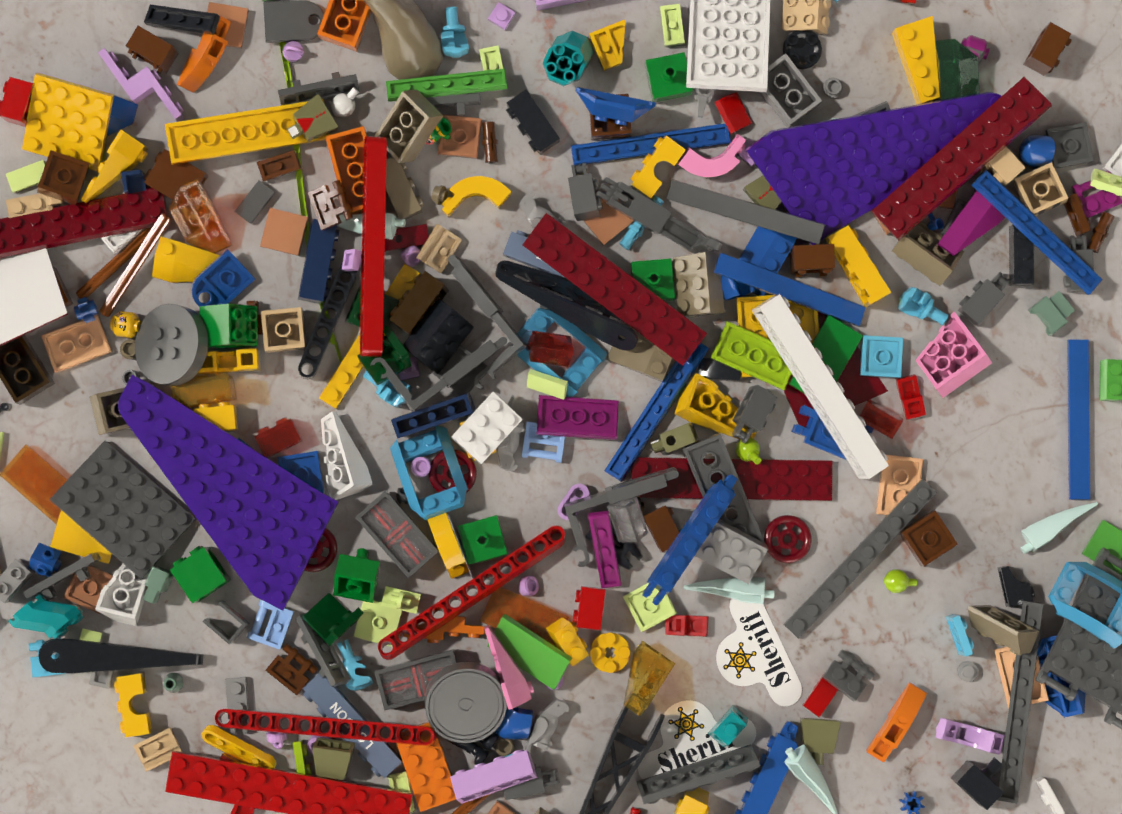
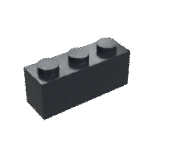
[506,90,560,155]
[1009,224,1034,286]

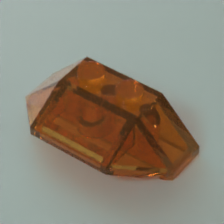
[169,179,232,254]

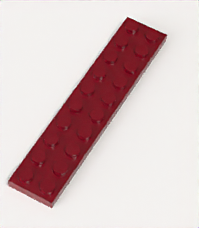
[872,77,1052,241]
[0,188,167,258]
[522,213,707,366]
[632,457,832,501]

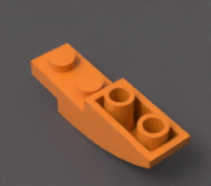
[177,15,231,93]
[403,616,485,643]
[866,682,927,763]

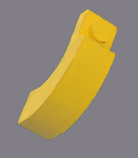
[442,176,512,217]
[427,513,469,579]

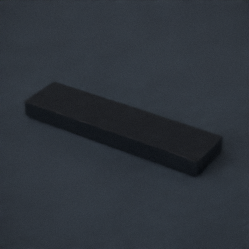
[144,4,220,35]

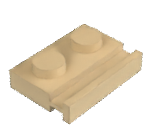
[416,224,462,274]
[133,727,183,772]

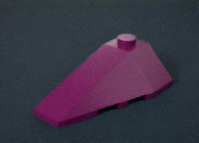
[937,190,1005,256]

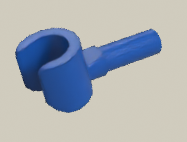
[928,212,944,231]

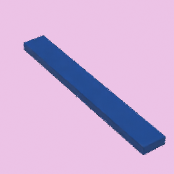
[571,123,731,166]
[972,170,1103,295]
[714,253,866,326]
[1067,340,1090,500]
[604,343,709,482]

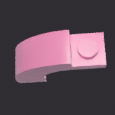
[677,134,746,177]

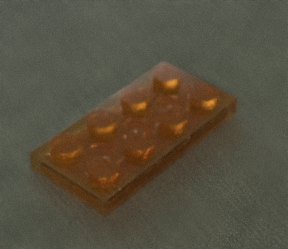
[0,444,68,525]
[480,587,569,647]

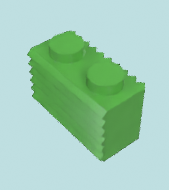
[1099,359,1122,401]

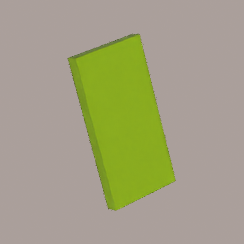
[711,321,792,391]

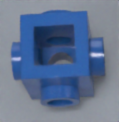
[28,543,62,577]

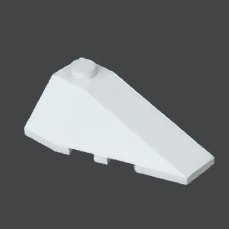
[321,411,373,500]
[95,564,151,626]

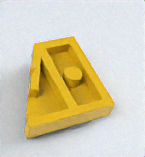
[589,19,626,71]

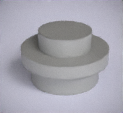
[823,77,843,98]
[957,661,978,682]

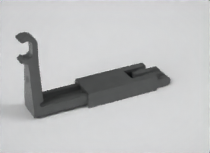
[596,177,723,254]
[448,255,528,389]
[370,337,507,412]
[564,467,679,567]

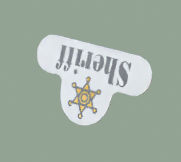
[716,598,802,707]
[638,700,756,779]

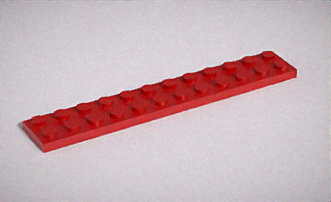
[165,751,413,814]

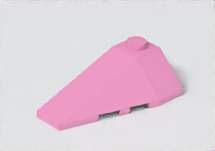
[485,625,534,710]

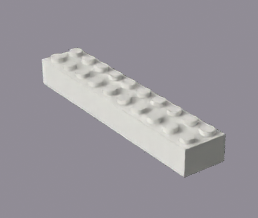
[752,294,889,479]

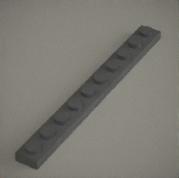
[783,479,937,639]
[997,600,1044,804]

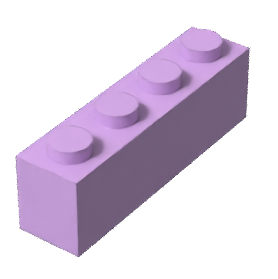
[450,750,538,804]

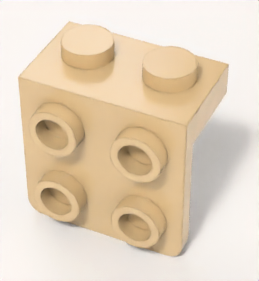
[782,0,831,35]

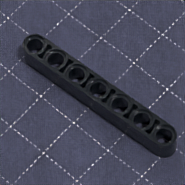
[298,254,362,380]

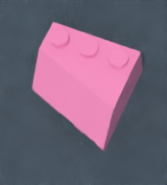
[915,312,992,398]

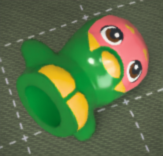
[425,118,452,145]

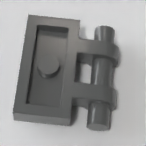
[822,649,874,702]

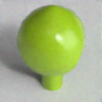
[736,437,762,465]
[883,569,917,593]

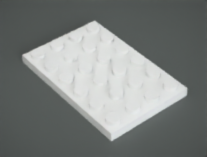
[686,0,770,92]

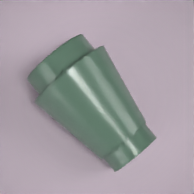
[163,673,183,693]

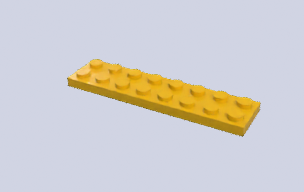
[164,99,330,165]

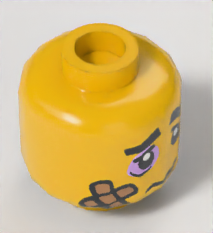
[110,311,142,338]

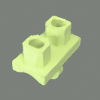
[381,586,421,614]

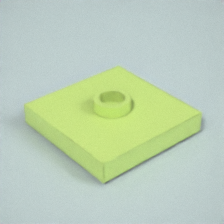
[623,583,677,632]
[353,600,402,647]

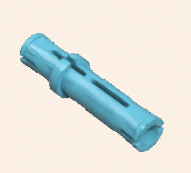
[619,195,664,251]

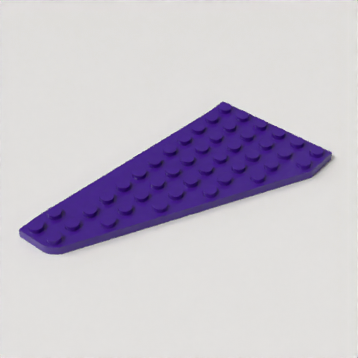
[745,92,1001,245]
[118,375,339,611]

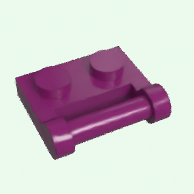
[1071,171,1122,218]

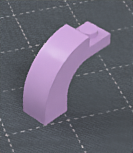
[935,718,1005,755]

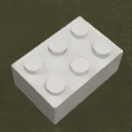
[451,392,523,465]

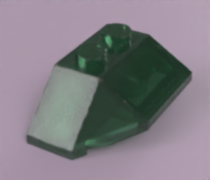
[935,39,980,101]

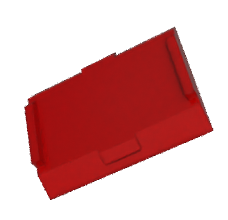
[714,92,754,134]

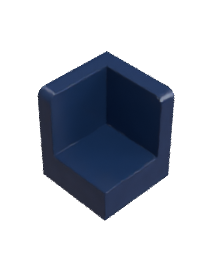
[121,170,147,194]

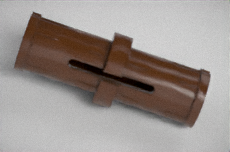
[482,122,498,163]
[1087,212,1115,253]

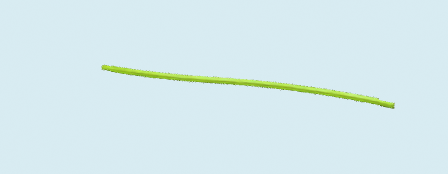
[279,42,343,362]

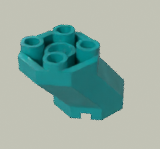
[543,31,593,86]
[8,594,84,639]

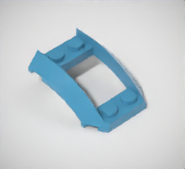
[517,308,607,397]
[390,426,468,520]
[1048,562,1122,648]

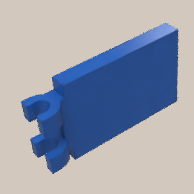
[791,405,874,460]

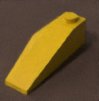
[81,130,148,203]
[152,236,241,283]
[674,373,756,440]

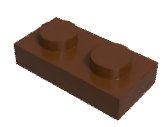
[257,150,302,181]
[1064,193,1091,236]

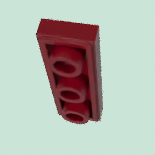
[385,224,429,252]

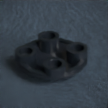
[782,30,822,69]

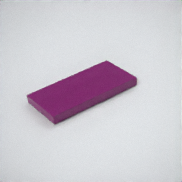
[536,395,619,440]

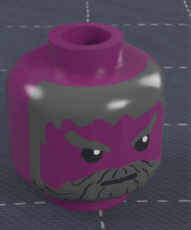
[958,35,990,64]

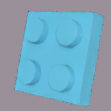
[860,335,903,378]
[945,614,974,657]

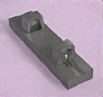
[278,72,360,105]
[426,93,481,116]
[23,552,101,601]
[296,614,351,687]

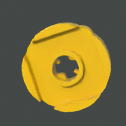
[590,632,630,673]

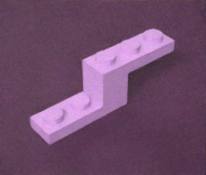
[98,48,184,122]

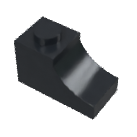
[997,566,1035,607]

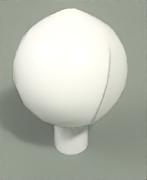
[331,87,359,118]

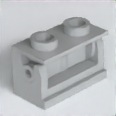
[0,559,35,603]

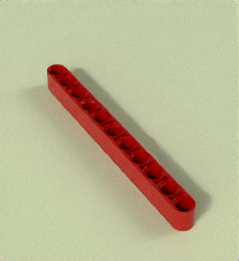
[360,136,387,357]
[378,526,566,660]
[215,709,437,746]

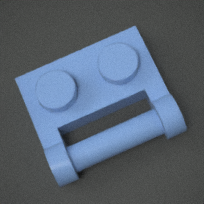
[522,421,565,463]
[247,599,294,650]

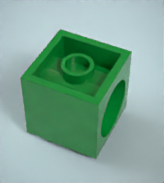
[200,303,258,349]
[170,546,231,604]

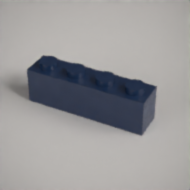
[298,219,340,304]
[391,392,476,439]

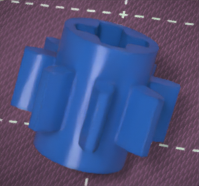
[74,297,98,323]
[899,791,925,814]

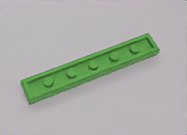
[386,68,507,102]

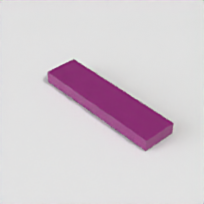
[588,511,622,588]

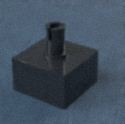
[951,757,1004,810]

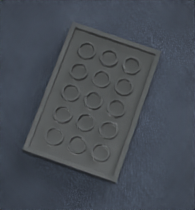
[50,441,196,579]

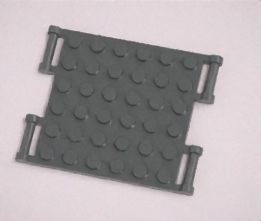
[1036,547,1122,729]

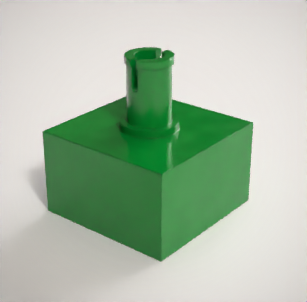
[645,52,693,102]
[631,258,675,301]
[458,515,508,565]
[333,548,380,603]

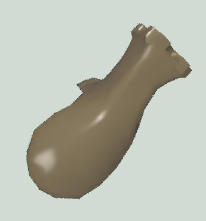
[364,0,443,80]

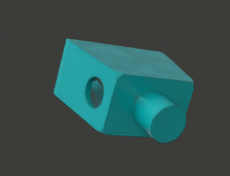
[708,705,748,747]

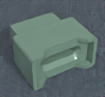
[1028,291,1075,336]
[143,566,174,604]

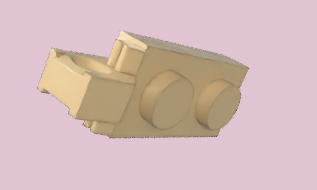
[6,193,64,218]

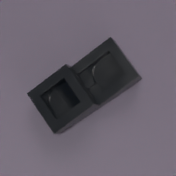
[698,358,740,381]

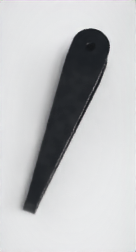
[495,260,638,350]
[38,639,204,673]
[579,697,665,814]

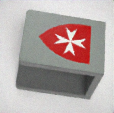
[202,600,250,644]

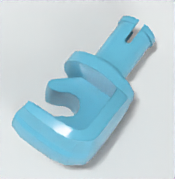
[441,7,469,58]
[898,287,949,325]
[363,371,412,408]
[337,639,373,691]

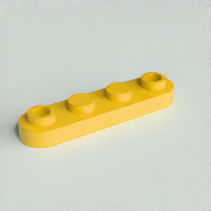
[201,725,277,769]

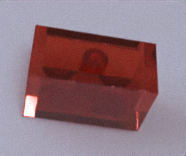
[527,331,574,367]
[859,399,903,439]
[254,417,303,458]

